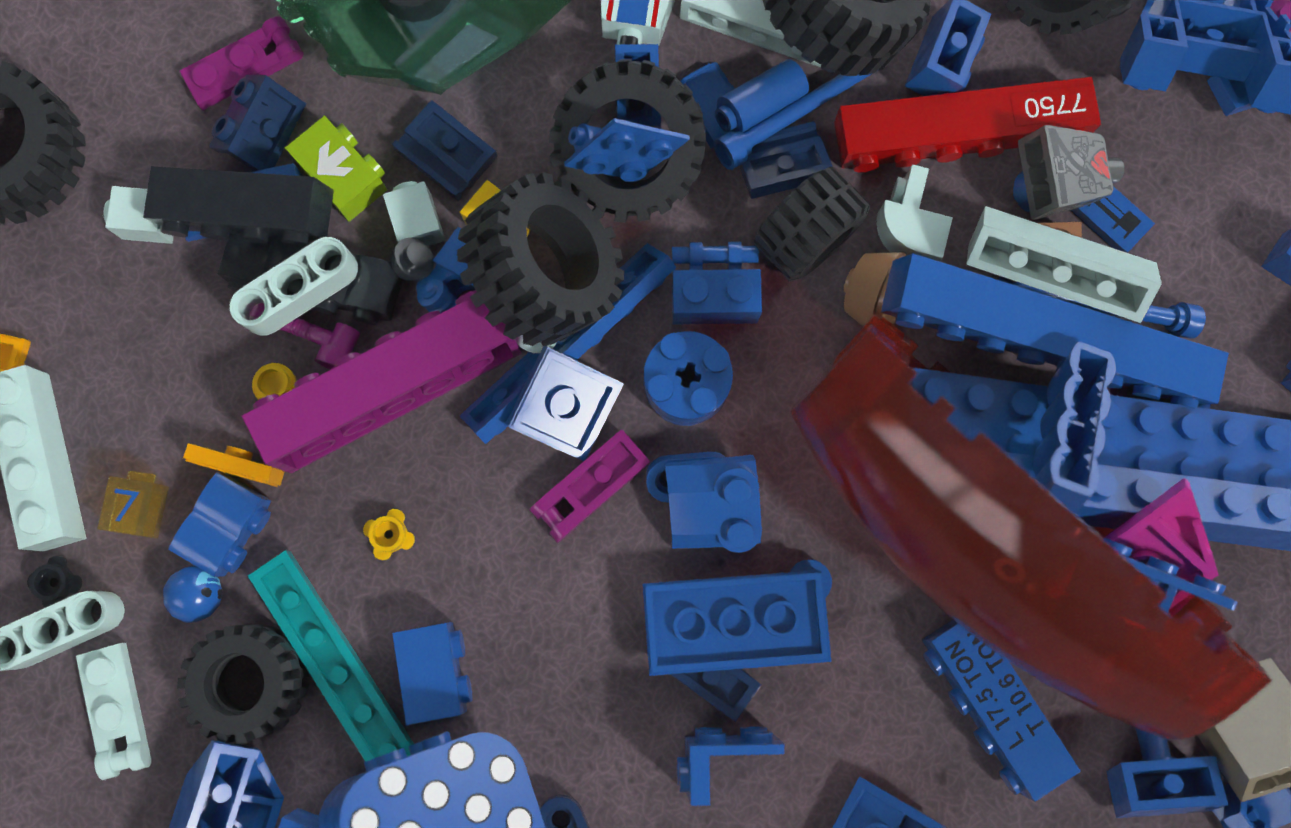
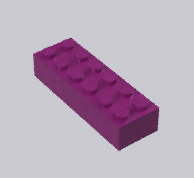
[242,290,522,474]

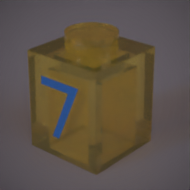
[97,471,169,538]

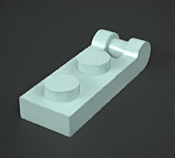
[76,643,151,780]

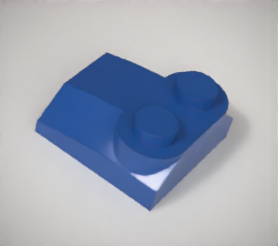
[665,455,762,553]

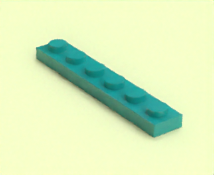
[248,550,414,762]

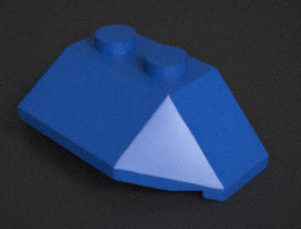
[169,740,284,828]

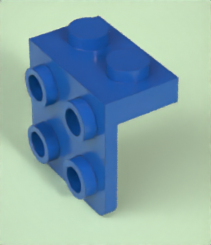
[677,726,785,806]

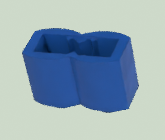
[168,472,272,577]

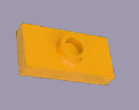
[183,443,285,487]

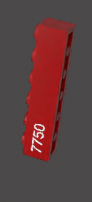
[834,77,1101,172]

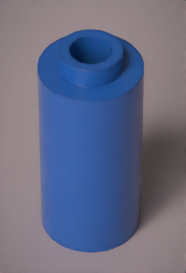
[715,59,809,133]

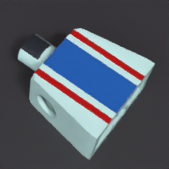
[601,0,675,45]

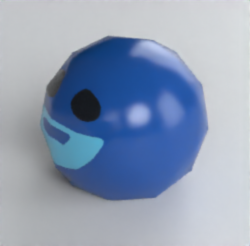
[163,566,222,623]

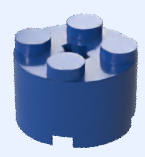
[644,331,733,426]

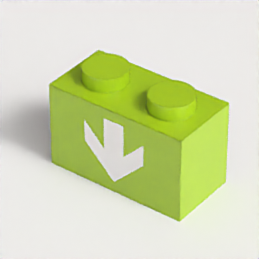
[285,115,387,222]

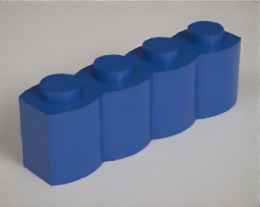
[1026,342,1116,527]

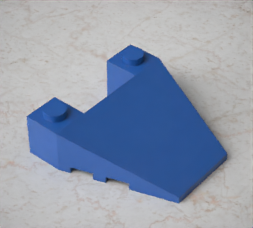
[1120,0,1291,114]

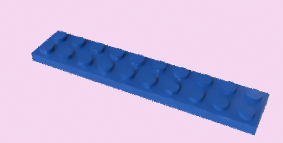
[902,368,1291,489]

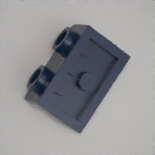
[209,75,306,171]

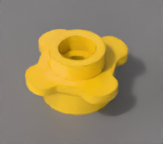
[363,509,415,560]

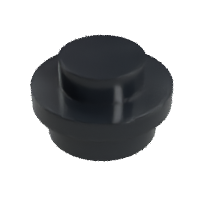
[391,238,434,281]

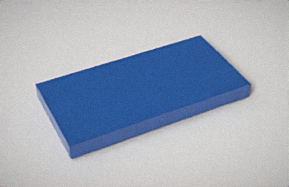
[643,570,832,676]

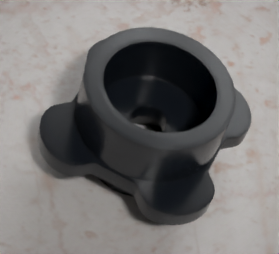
[27,556,82,608]

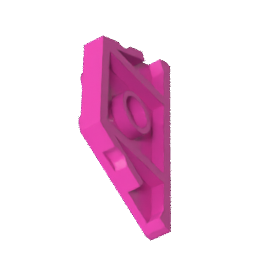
[1044,478,1219,627]

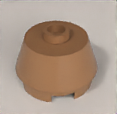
[844,252,906,337]

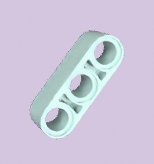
[230,237,358,336]
[0,591,125,671]

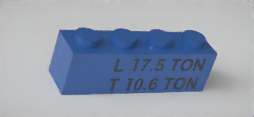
[922,612,1081,802]

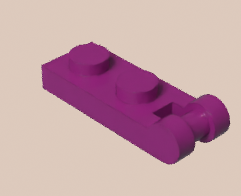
[180,16,304,110]
[529,429,651,544]

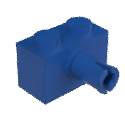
[1107,716,1228,818]

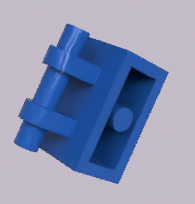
[672,242,762,324]

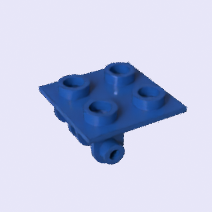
[564,118,690,181]

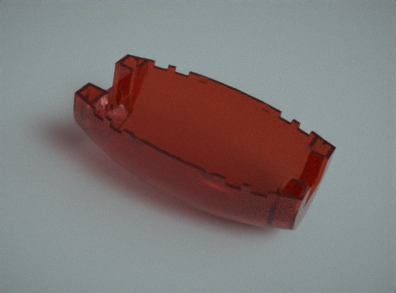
[790,311,1272,740]

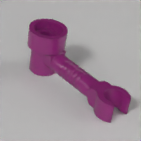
[250,303,361,370]

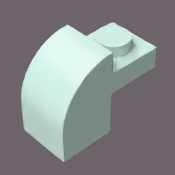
[877,164,953,262]

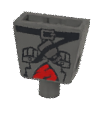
[1018,125,1124,220]

